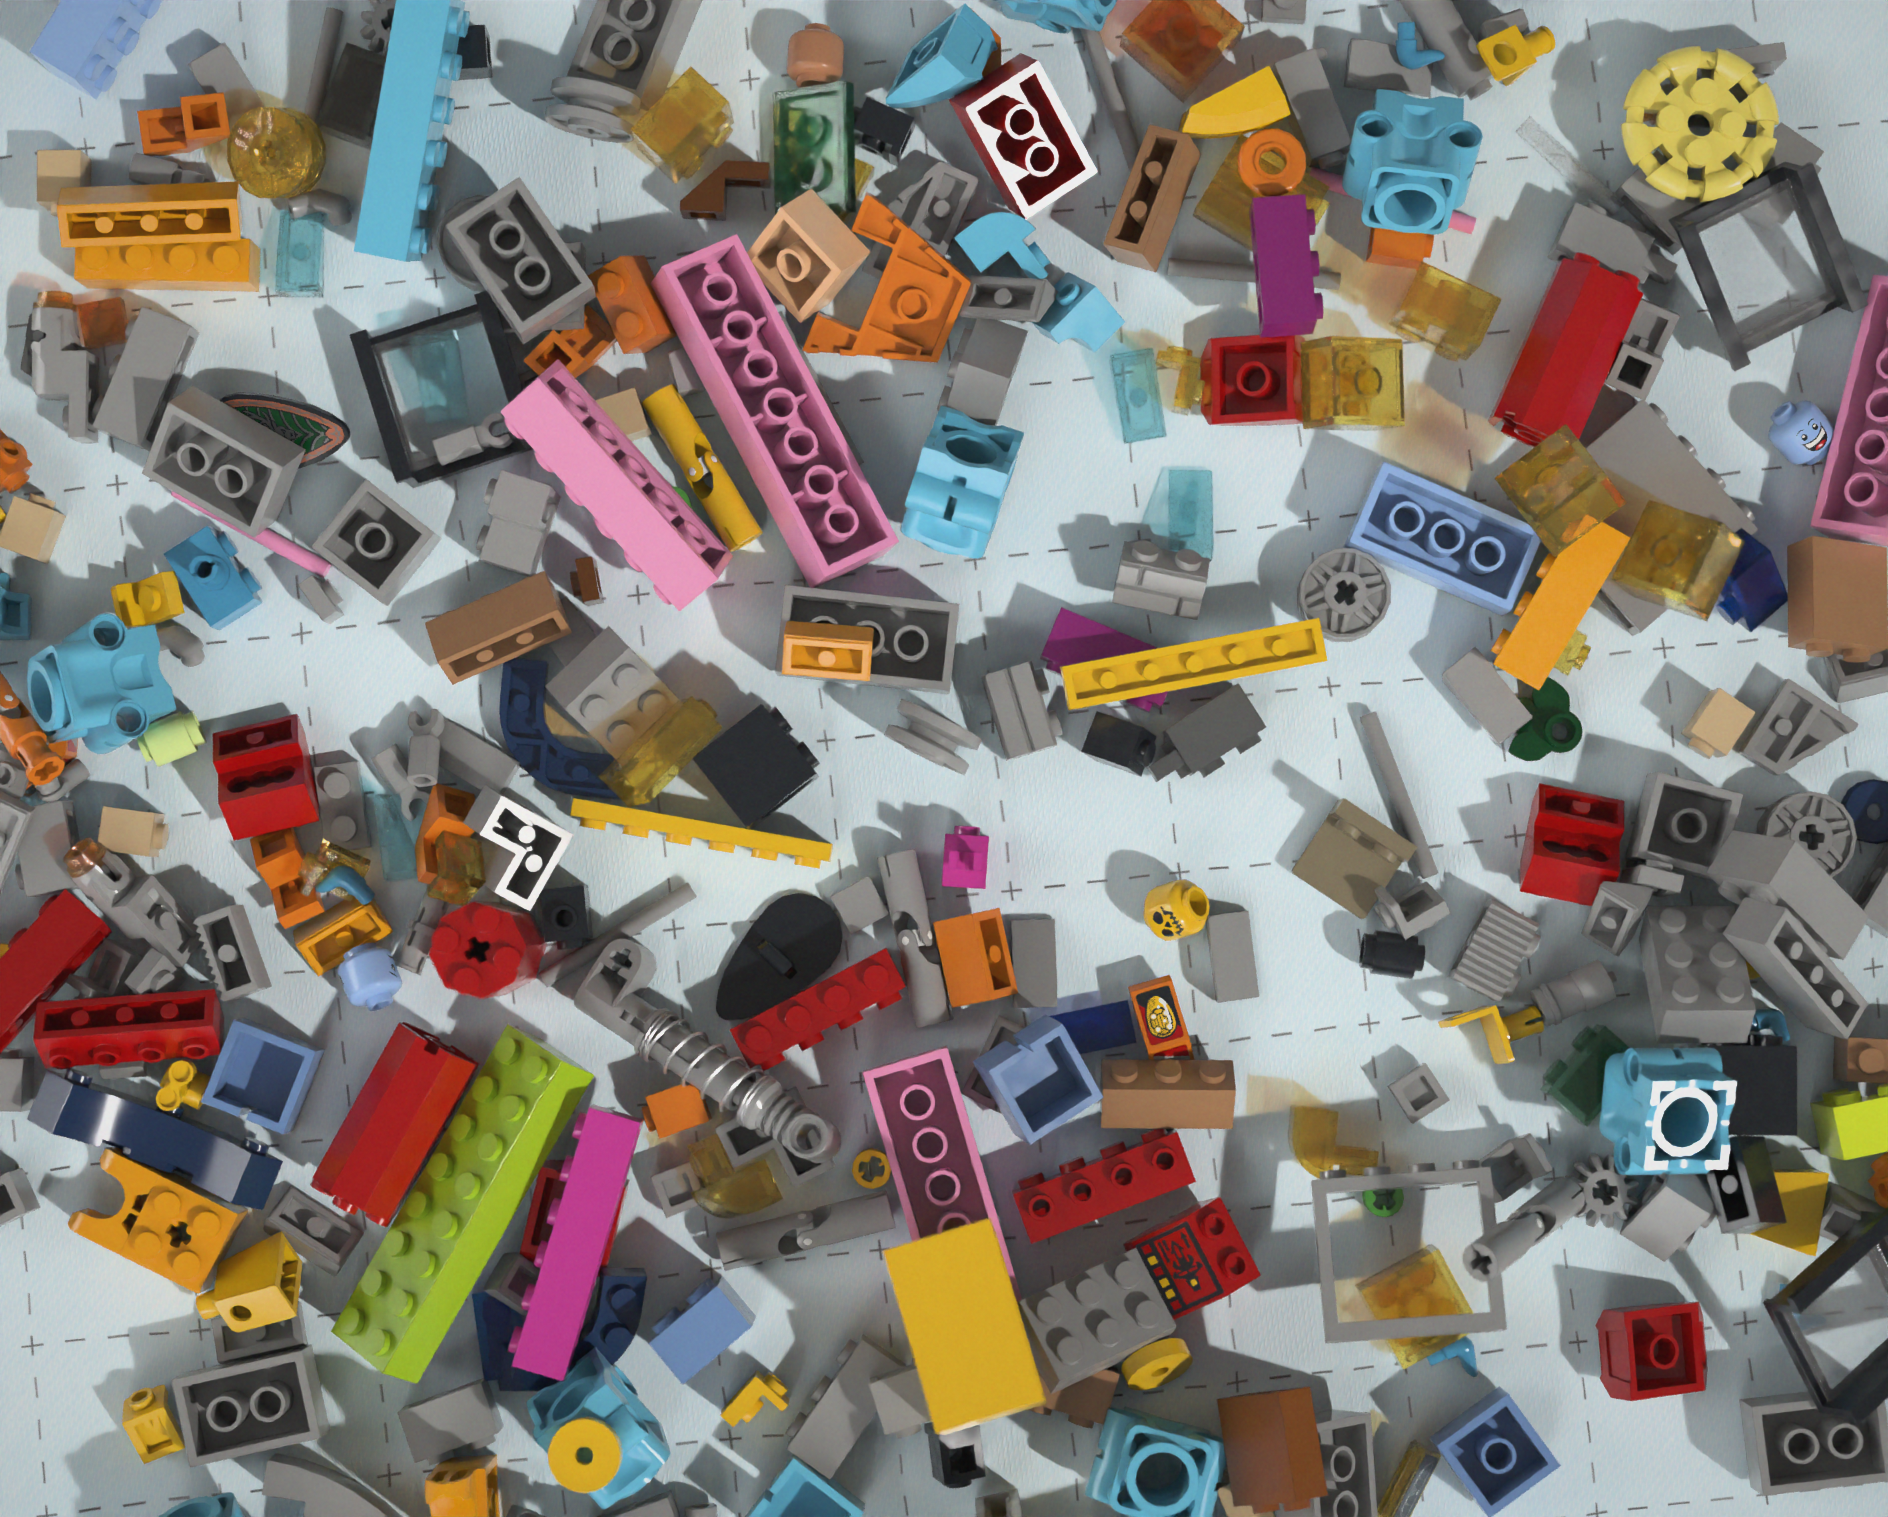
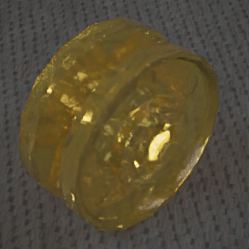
[227,107,326,198]

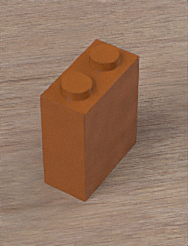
[1217,1386,1328,1514]

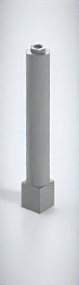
[1399,0,1493,101]

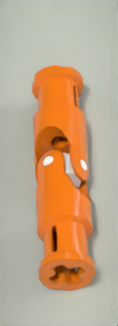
[0,671,65,786]

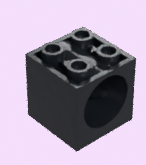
[692,704,820,830]
[1688,1034,1797,1136]

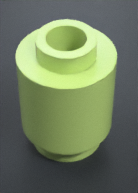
[137,711,207,767]

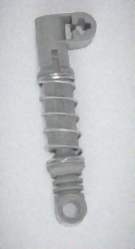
[574,938,841,1163]

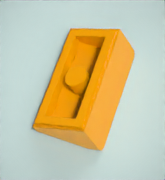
[782,621,874,681]
[293,895,393,977]

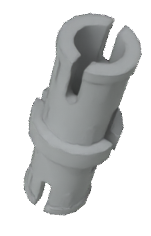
[395,884,454,975]

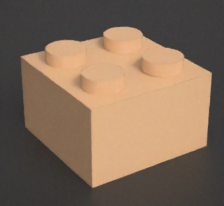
[747,189,870,323]

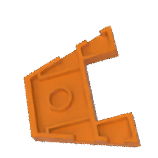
[802,192,971,363]

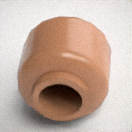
[787,23,844,92]

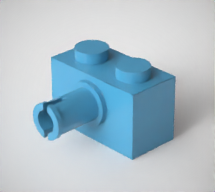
[164,526,263,631]

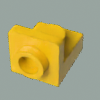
[111,571,185,628]
[720,1370,789,1427]
[122,1384,185,1464]

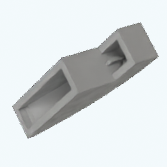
[262,1453,402,1517]

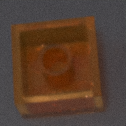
[1119,0,1245,103]

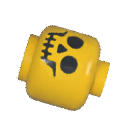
[1143,879,1210,941]

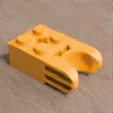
[68,1147,249,1294]
[425,1454,500,1517]

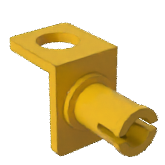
[1476,24,1556,86]
[1438,1005,1544,1064]

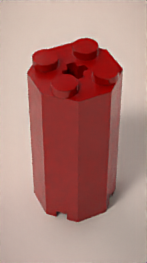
[1488,252,1643,457]
[428,901,547,999]
[310,1022,480,1227]

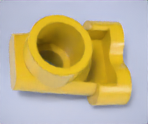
[156,1059,211,1111]

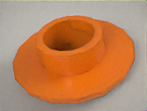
[1237,128,1306,197]

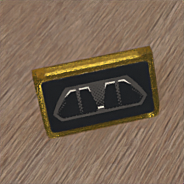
[1377,1440,1441,1517]

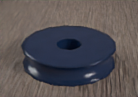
[1841,779,1888,844]

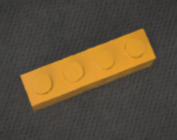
[57,181,242,247]
[74,239,261,292]
[1490,511,1630,690]

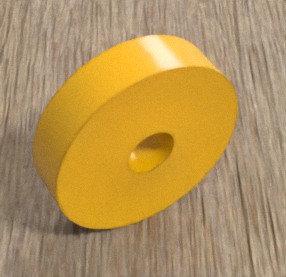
[1121,1338,1193,1391]
[548,1417,623,1493]

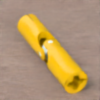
[641,384,763,552]

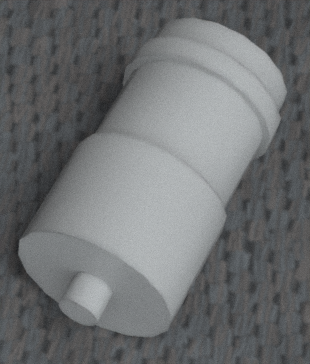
[1530,960,1617,1027]

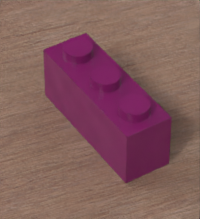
[1249,194,1323,338]
[1040,607,1168,712]

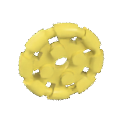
[1621,46,1779,202]

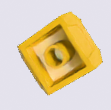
[1178,66,1291,139]

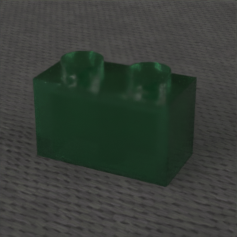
[1540,1024,1630,1126]

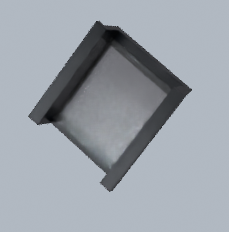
[1669,162,1868,371]
[350,291,533,488]
[1763,1207,1888,1426]

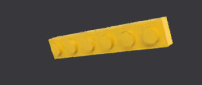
[1060,618,1327,710]
[570,798,833,869]

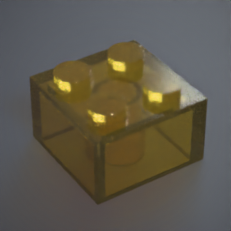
[630,66,734,184]
[1388,261,1502,362]
[1300,336,1405,431]
[1494,424,1627,557]
[1611,500,1745,621]
[1354,1244,1473,1370]

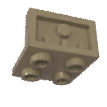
[1292,798,1417,919]

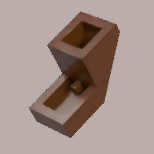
[680,160,771,221]

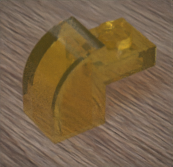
[1288,1105,1379,1179]
[687,1133,783,1219]

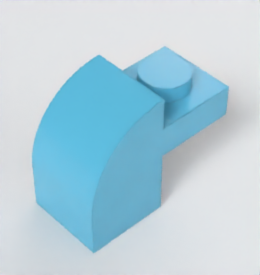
[954,212,1050,279]

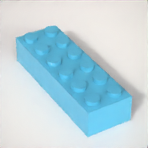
[354,0,470,262]

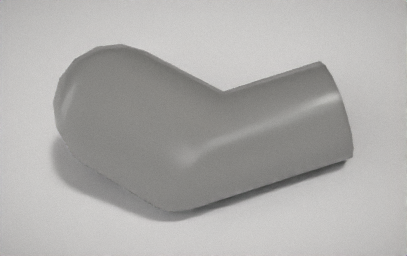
[285,189,352,226]
[156,626,205,667]
[34,759,90,802]

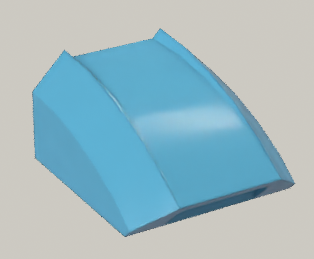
[886,3,998,108]

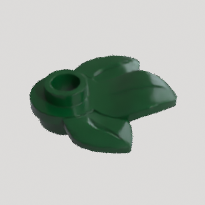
[1508,677,1582,761]

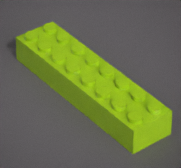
[331,1024,594,1384]

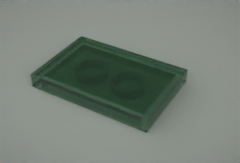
[773,80,856,215]

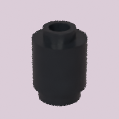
[1359,930,1425,979]

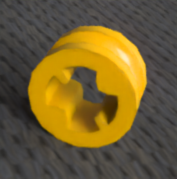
[852,1148,891,1189]

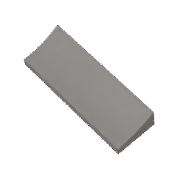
[567,0,702,115]

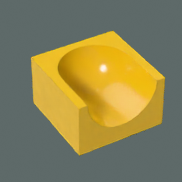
[883,1218,1047,1435]

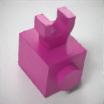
[942,826,989,889]

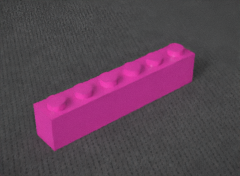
[508,1104,644,1381]

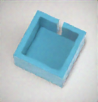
[745,1454,865,1517]

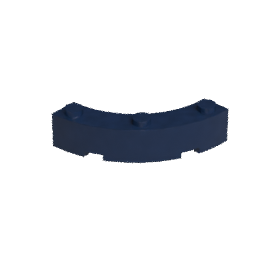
[27,1068,283,1210]

